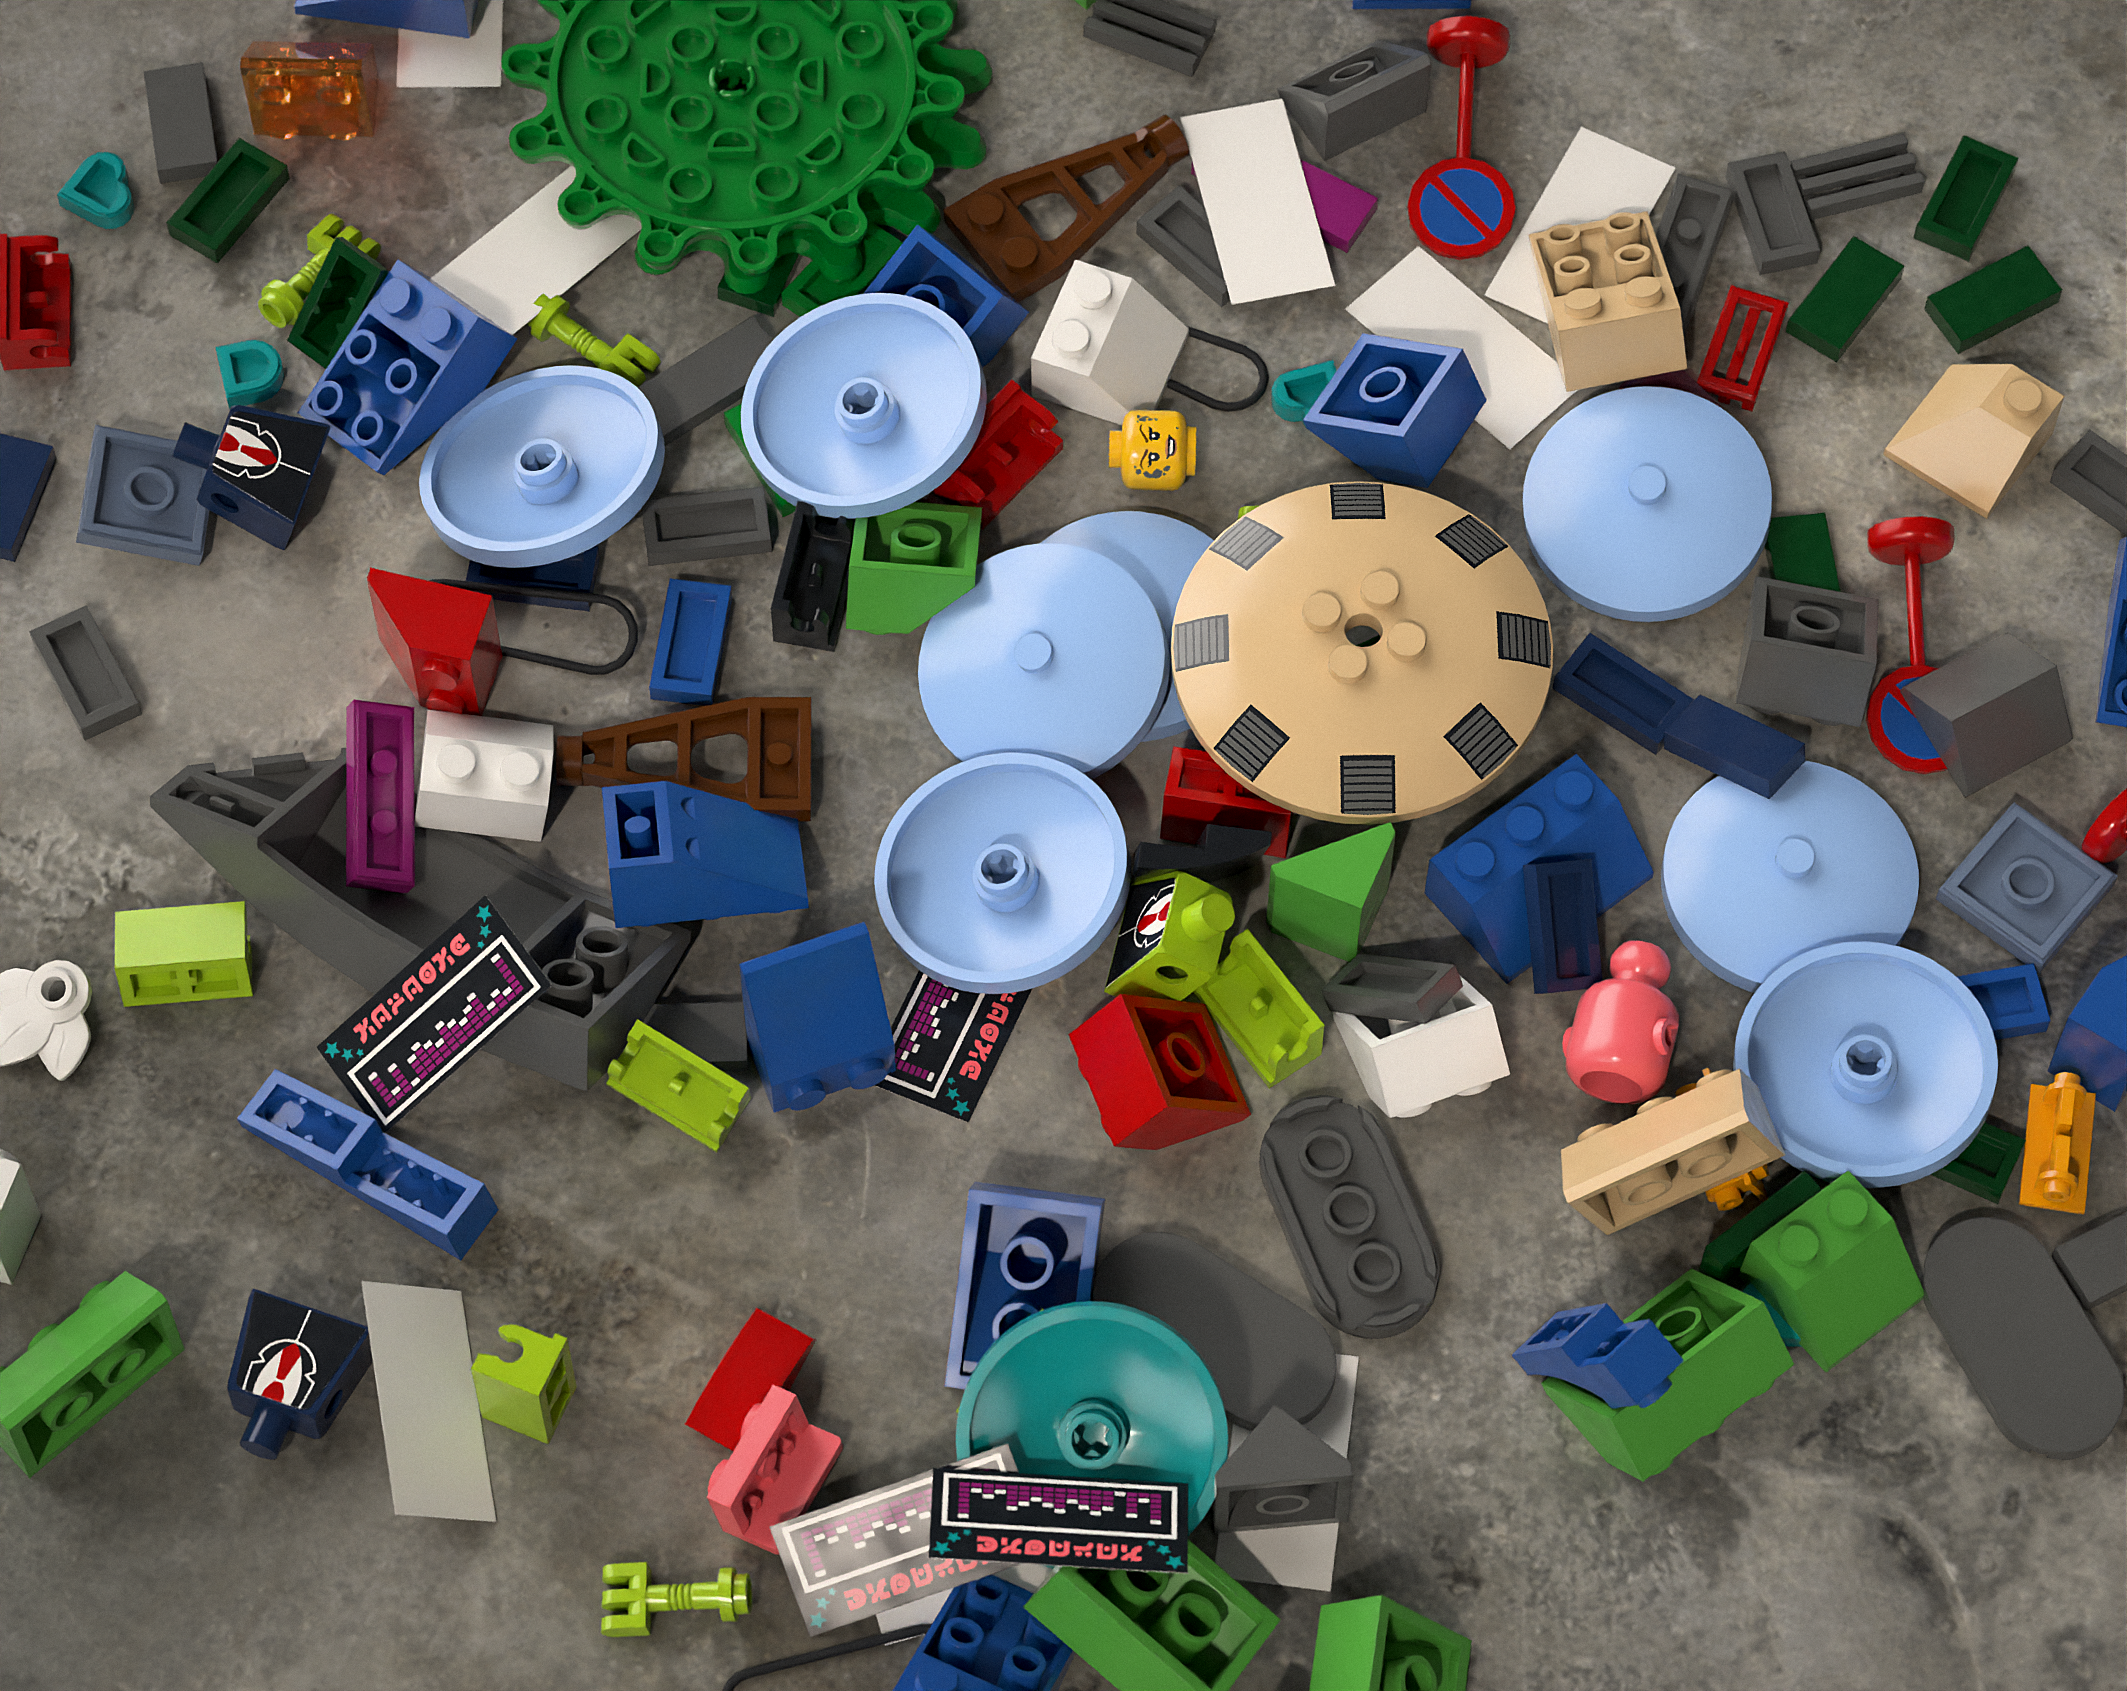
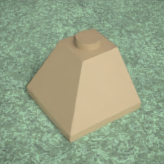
[1883,364,2064,519]

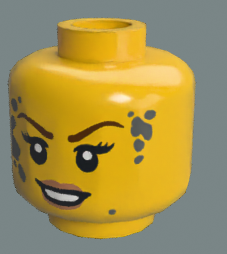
[1109,410,1196,491]

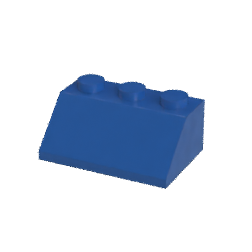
[1425,754,1654,984]

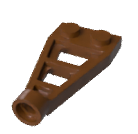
[943,115,1189,303]
[556,697,812,821]

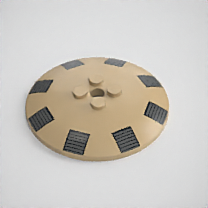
[1171,481,1553,825]

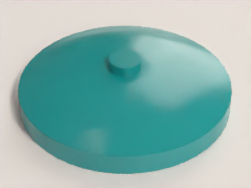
[956,1301,1228,1569]

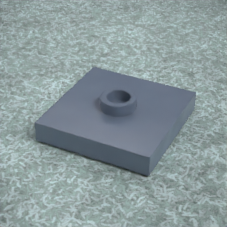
[76,425,209,566]
[1936,802,2118,974]

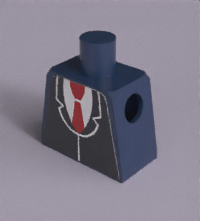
[172,405,331,550]
[227,1288,373,1460]

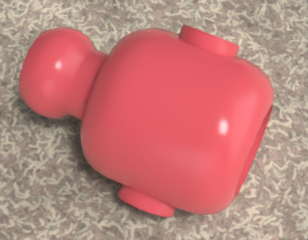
[1562,941,1679,1104]

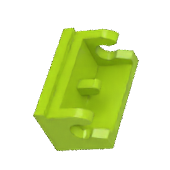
[115,901,253,1007]
[1193,929,1325,1089]
[606,1019,751,1153]
[471,1324,577,1445]

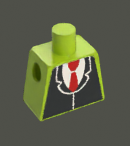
[1104,871,1235,1001]

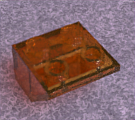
[240,41,379,140]

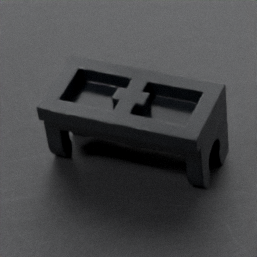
[771,501,854,652]

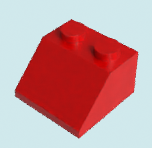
[367,568,502,716]
[1068,994,1251,1150]

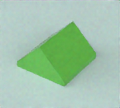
[1266,822,1396,962]

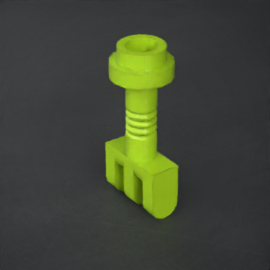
[258,213,381,328]
[527,293,661,387]
[601,1562,752,1637]

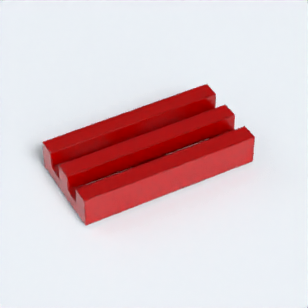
[1694,285,1789,412]

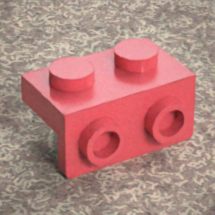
[707,1385,843,1555]

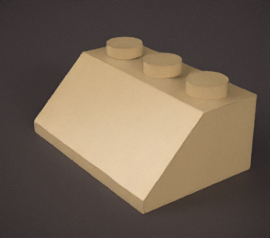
[1561,1068,1785,1235]

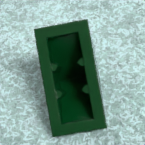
[287,237,388,369]

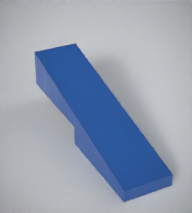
[237,1069,499,1261]

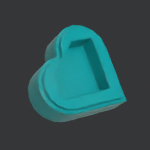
[57,152,134,229]
[1271,360,1337,429]

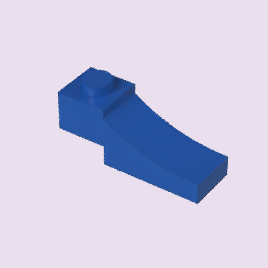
[1512,1303,1684,1409]

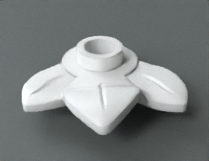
[0,960,92,1081]

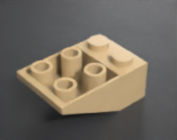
[1528,211,1687,392]

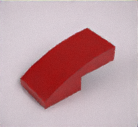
[685,1308,816,1452]

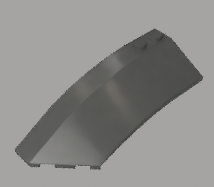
[150,747,691,1092]

